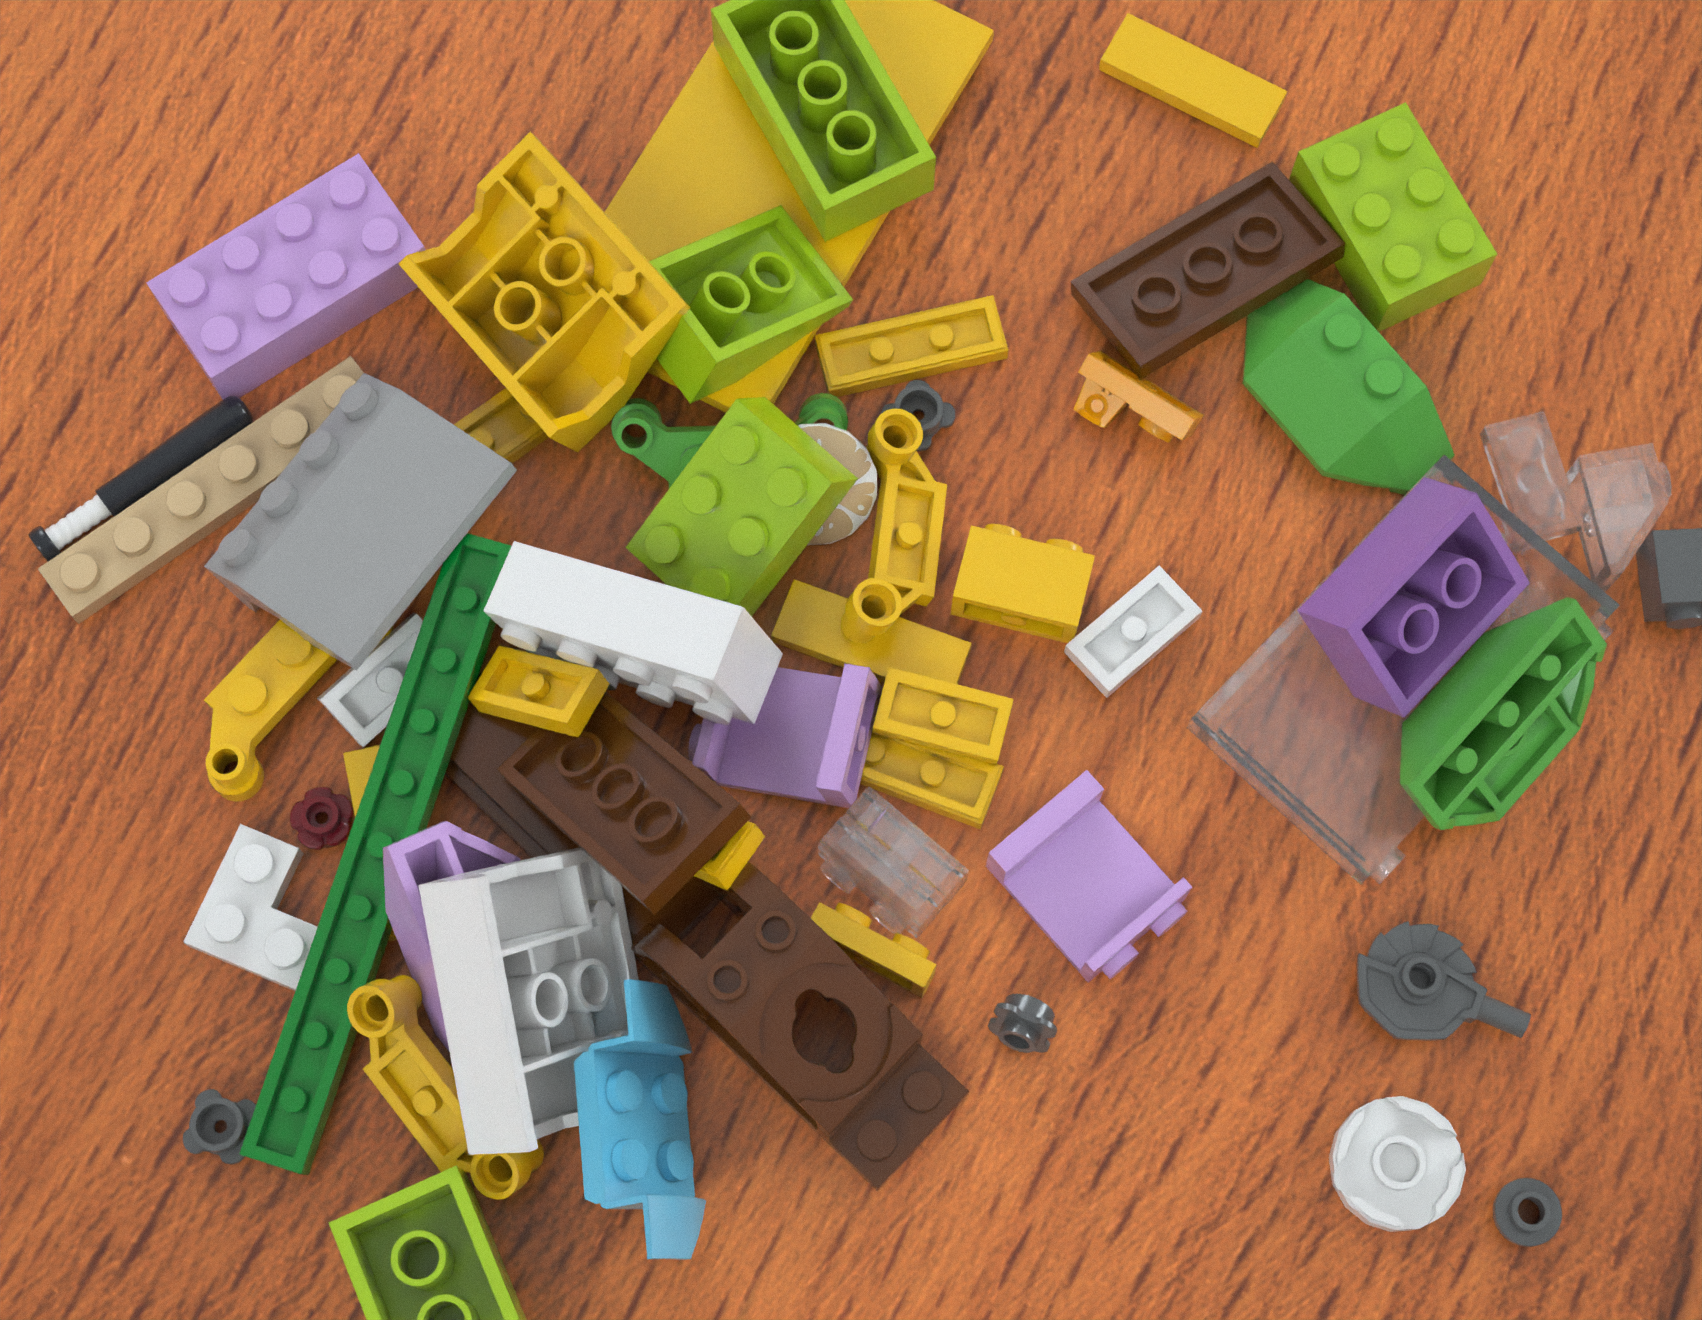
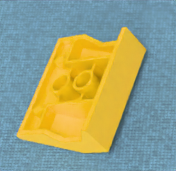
[398,132,690,452]

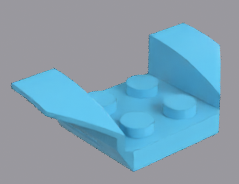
[574,979,706,1260]

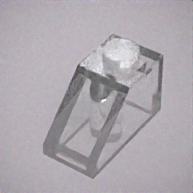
[1564,443,1672,593]

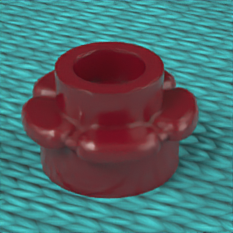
[290,787,354,850]

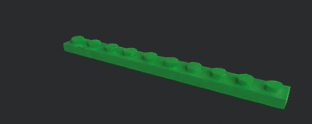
[239,533,511,1175]

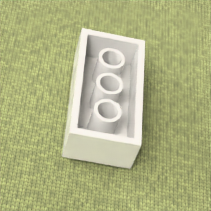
[484,541,783,725]

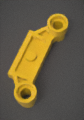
[841,408,947,643]
[204,620,394,802]
[347,975,544,1200]

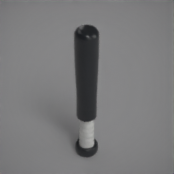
[28,396,253,562]

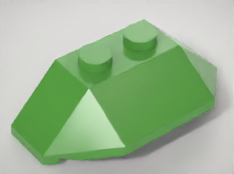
[1242,279,1455,495]
[1400,597,1607,830]

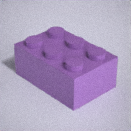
[1297,477,1530,717]

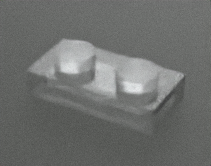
[1480,411,1584,548]

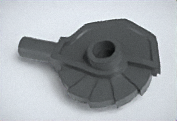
[1356,921,1531,1041]

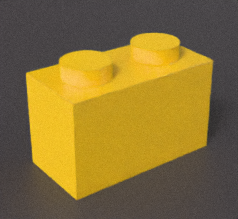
[950,524,1095,643]

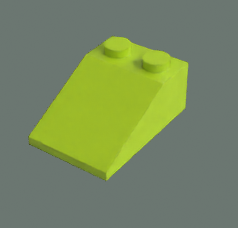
[649,205,853,404]

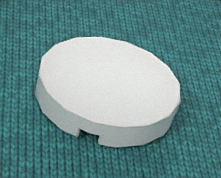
[1329,1096,1466,1232]

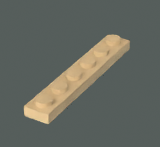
[38,356,364,624]

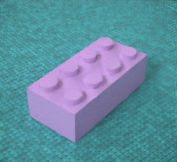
[146,153,425,400]

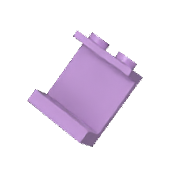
[688,664,882,809]
[986,770,1192,983]

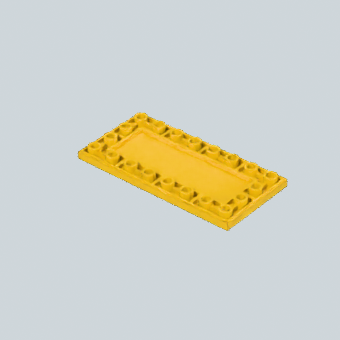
[605,0,994,413]

